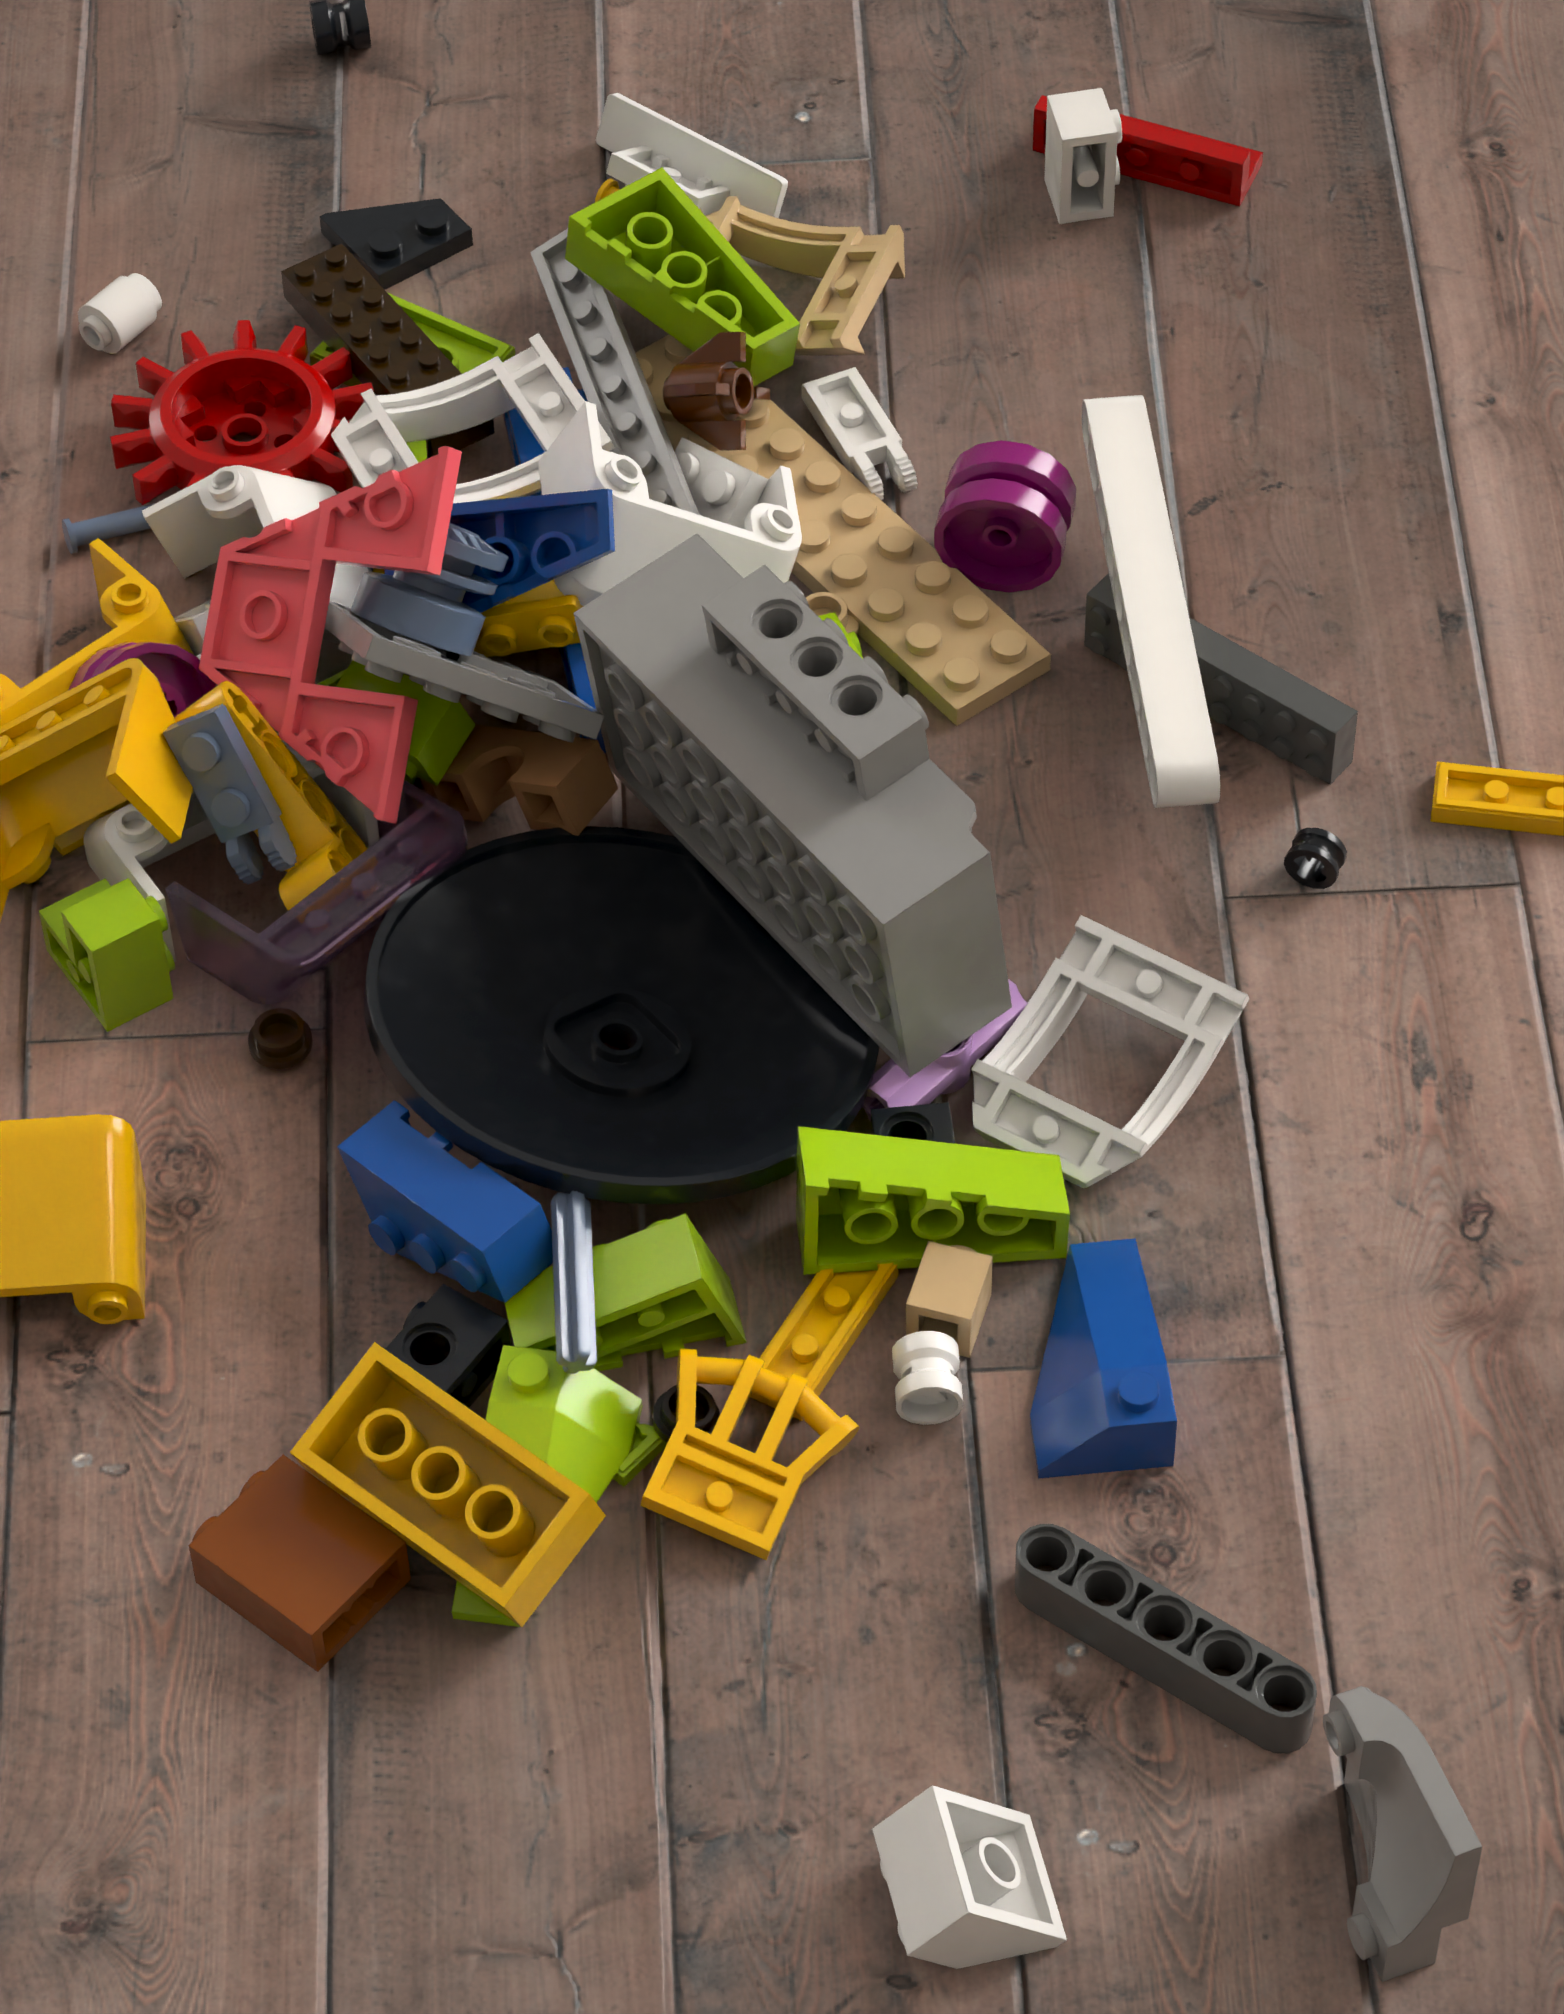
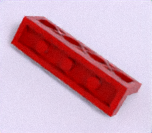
[1033,95,1263,207]

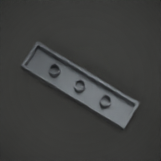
[1084,573,1358,785]

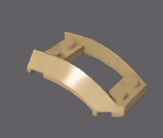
[699,196,905,356]

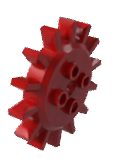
[110,320,374,505]

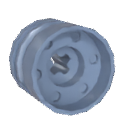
[350,523,508,656]

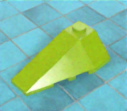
[452,1345,643,1627]

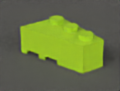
[505,1213,747,1372]

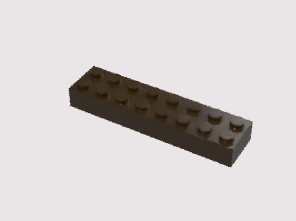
[281,243,495,458]

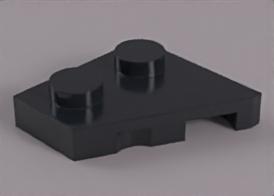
[319,198,473,290]

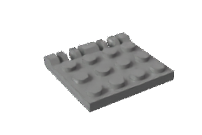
[323,601,605,743]

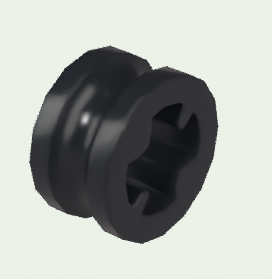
[1284,828,1347,889]

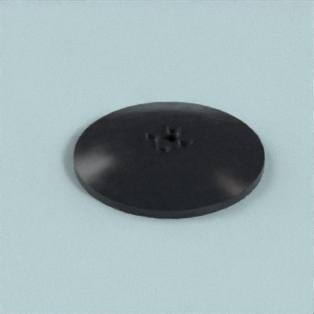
[363,826,880,1204]

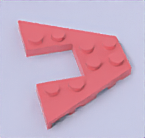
[199,446,462,824]

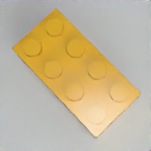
[290,1342,606,1627]

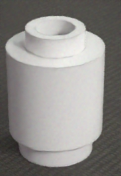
[78,273,162,354]

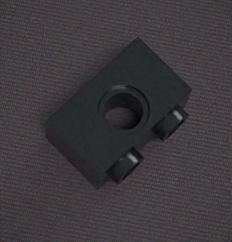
[383,1283,511,1408]

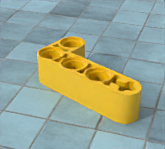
[175,681,376,929]

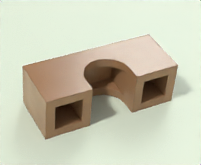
[420,724,619,836]

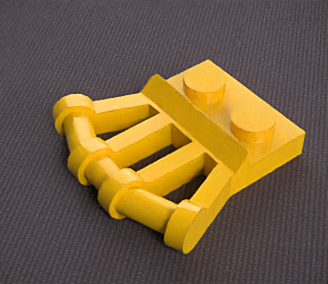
[640,1348,860,1561]

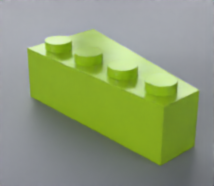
[565,167,800,386]

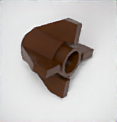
[663,332,770,451]

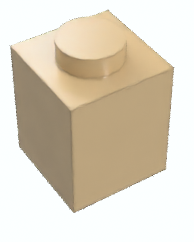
[906,1241,993,1358]

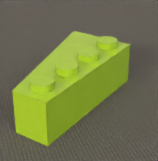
[796,1126,1070,1275]

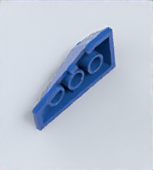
[385,489,615,613]
[1030,1238,1177,1479]

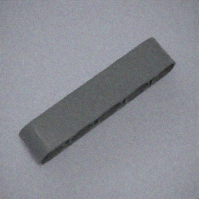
[1015,1524,1317,1753]

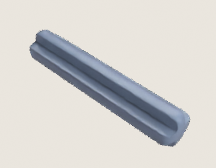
[551,1190,597,1374]

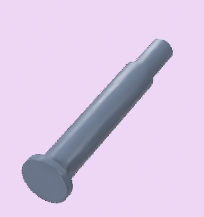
[62,503,156,554]

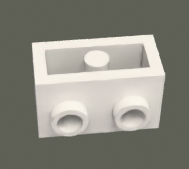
[1044,88,1122,224]

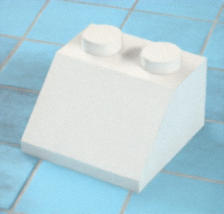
[872,1785,1067,1969]

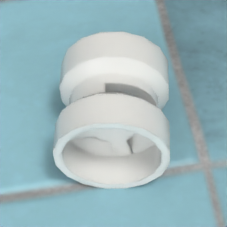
[892,1331,963,1425]

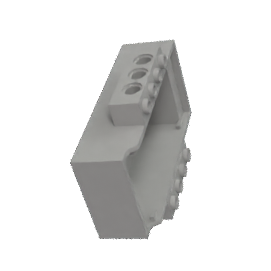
[573,534,1012,1077]

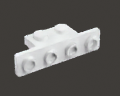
[596,93,788,218]

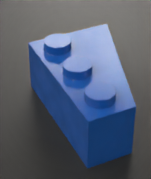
[337,1100,553,1303]

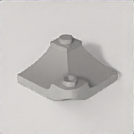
[1323,1686,1482,1982]

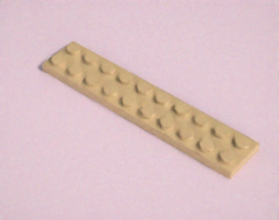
[635,335,1051,726]

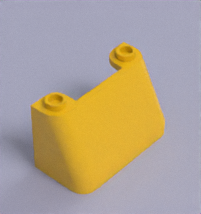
[0,1114,146,1324]

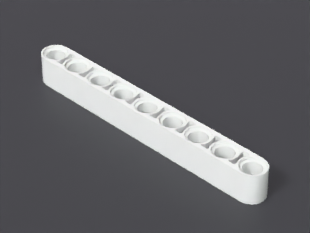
[1082,395,1220,808]

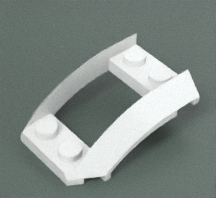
[331,333,615,503]
[971,915,1249,1188]

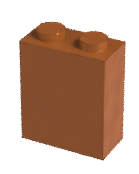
[188,1454,411,1672]

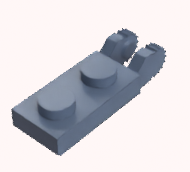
[163,704,297,885]

